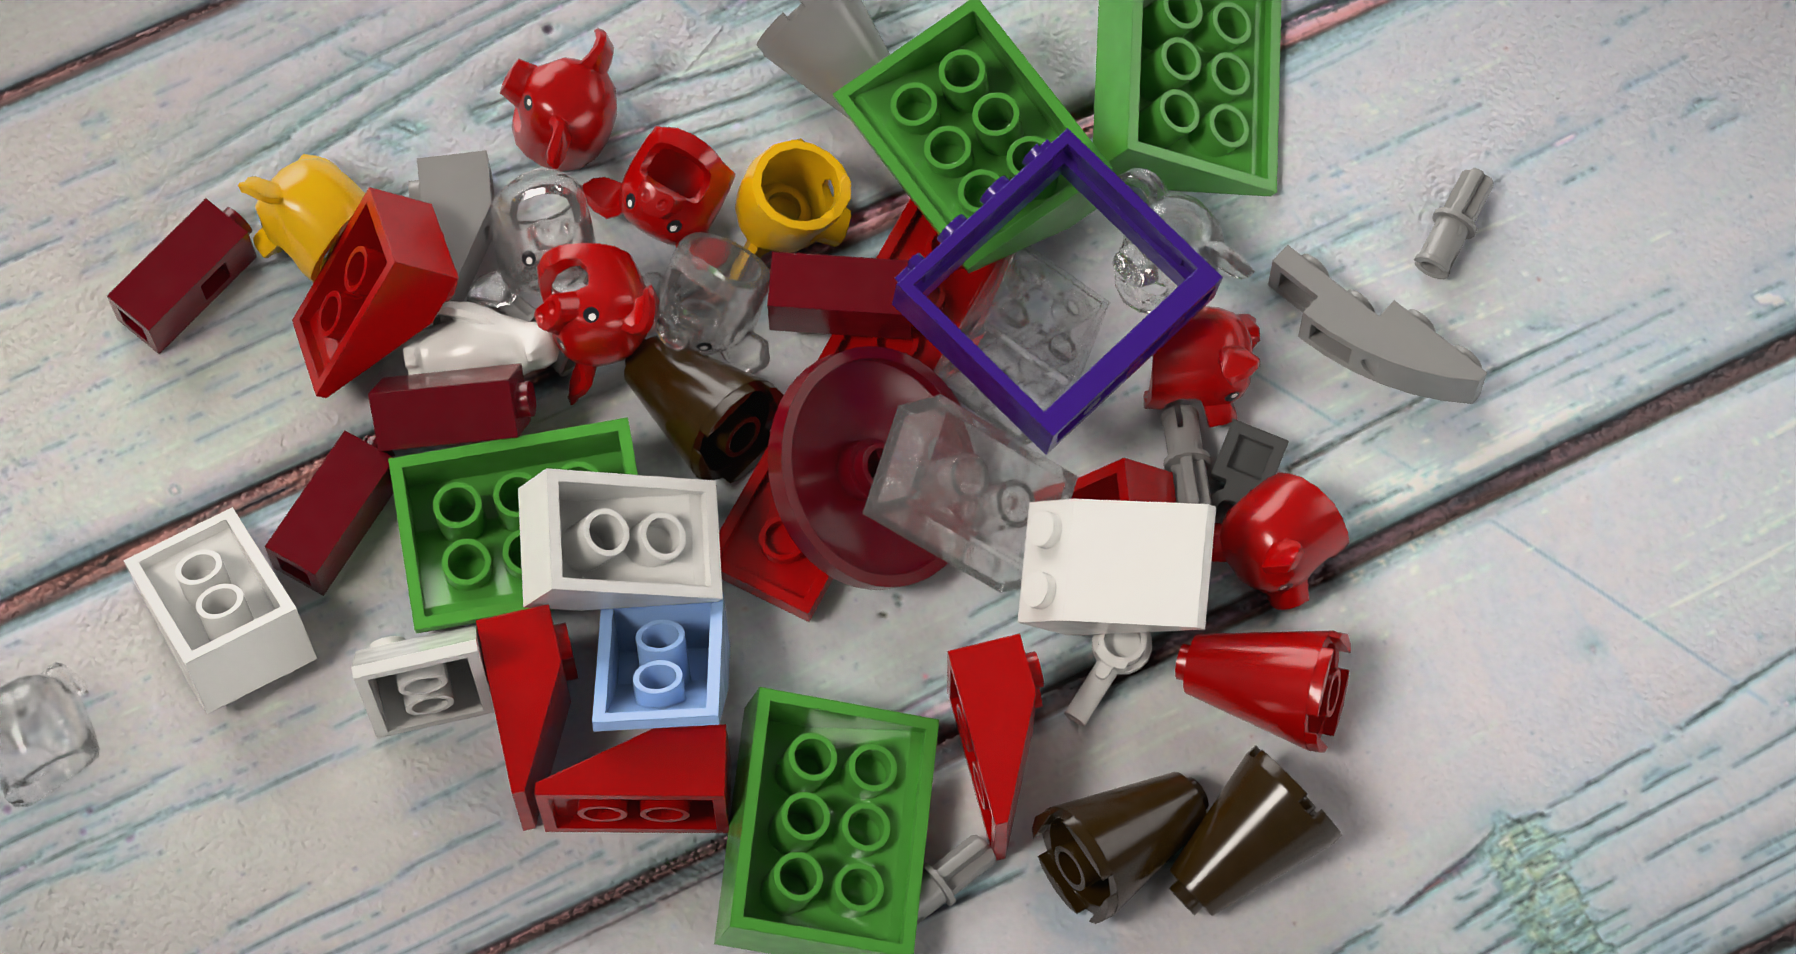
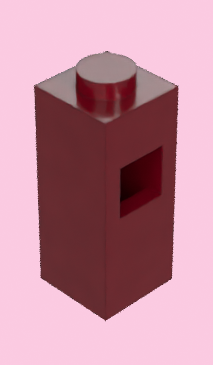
[107,198,257,354]
[767,252,912,339]
[368,363,536,452]
[264,430,395,596]

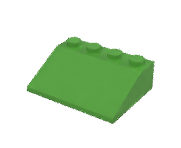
[832,0,1114,274]
[1093,0,1281,197]
[388,417,638,634]
[714,687,939,954]

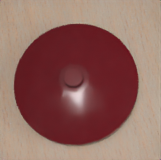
[768,346,980,590]

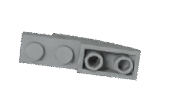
[1268,245,1487,404]

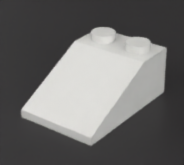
[518,468,723,611]
[1017,499,1216,635]
[124,507,317,714]
[351,624,495,739]

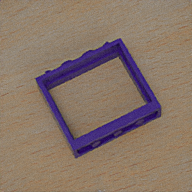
[892,128,1223,455]

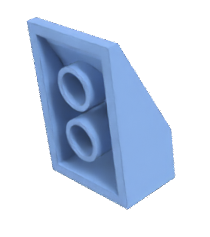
[592,592,730,732]

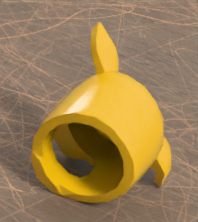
[731,138,851,287]
[238,154,365,283]

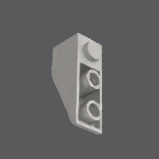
[408,150,497,325]

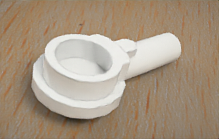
[1064,632,1152,726]

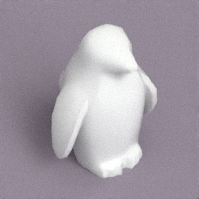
[403,301,559,375]

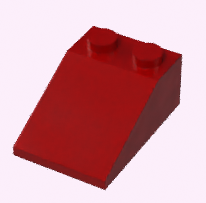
[292,187,459,398]
[476,604,579,831]
[947,633,1044,861]
[535,724,732,833]

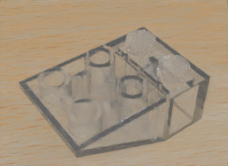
[933,246,1110,446]

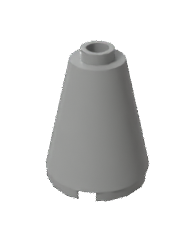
[757,0,890,119]

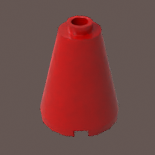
[1175,630,1351,753]

